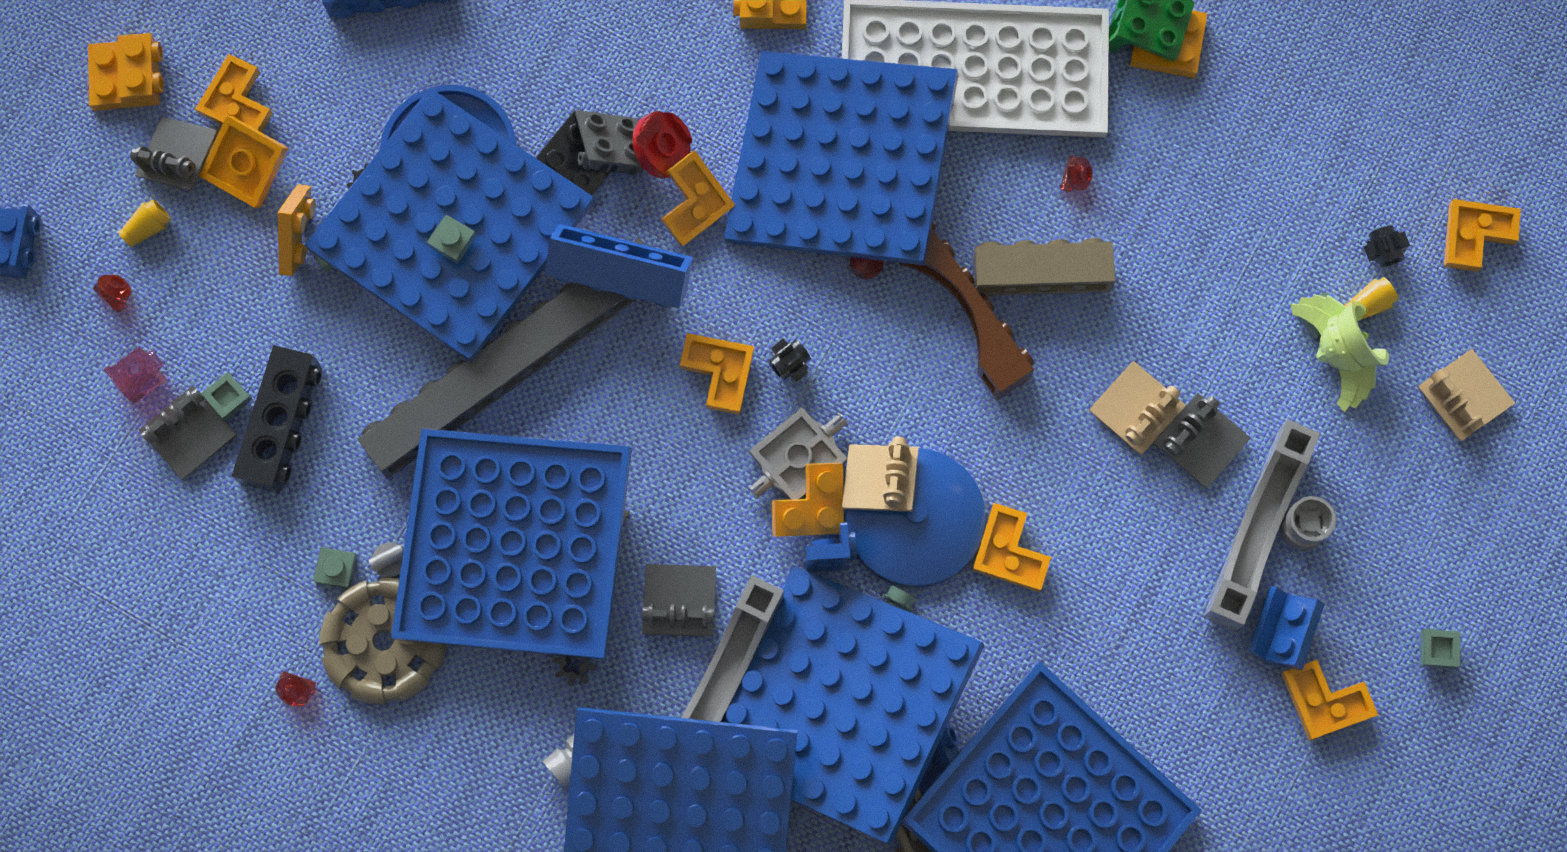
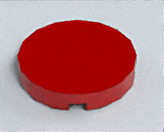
[632,111,693,179]

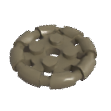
[319,577,447,705]

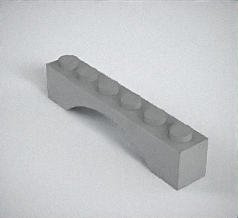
[1203,419,1321,632]
[681,575,784,722]

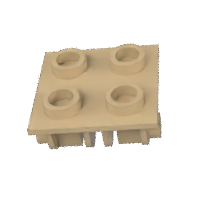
[1417,349,1515,442]
[1088,361,1186,456]
[842,437,919,512]

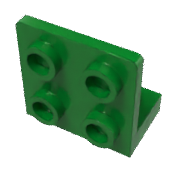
[1108,0,1194,61]

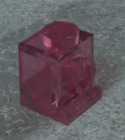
[104,346,167,404]

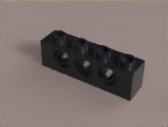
[232,345,322,494]

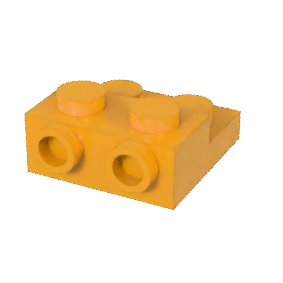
[733,0,806,29]
[88,33,164,111]

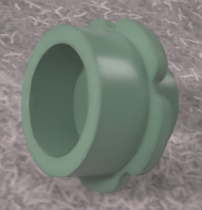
[882,586,916,612]

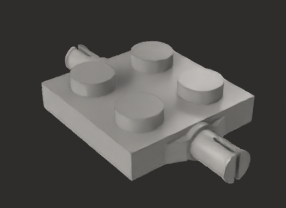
[748,407,848,499]

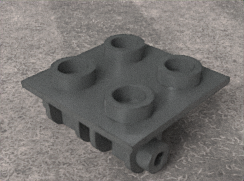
[575,110,644,175]
[130,117,218,191]
[139,385,237,480]
[1154,393,1251,489]
[642,564,716,637]

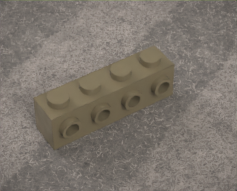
[972,238,1115,296]

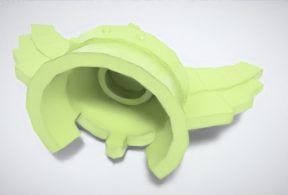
[1291,294,1389,412]

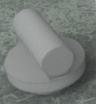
[368,542,404,578]

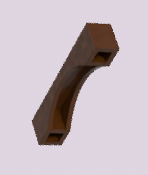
[898,223,1034,401]

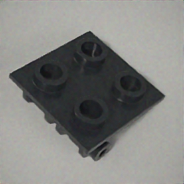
[535,110,611,196]

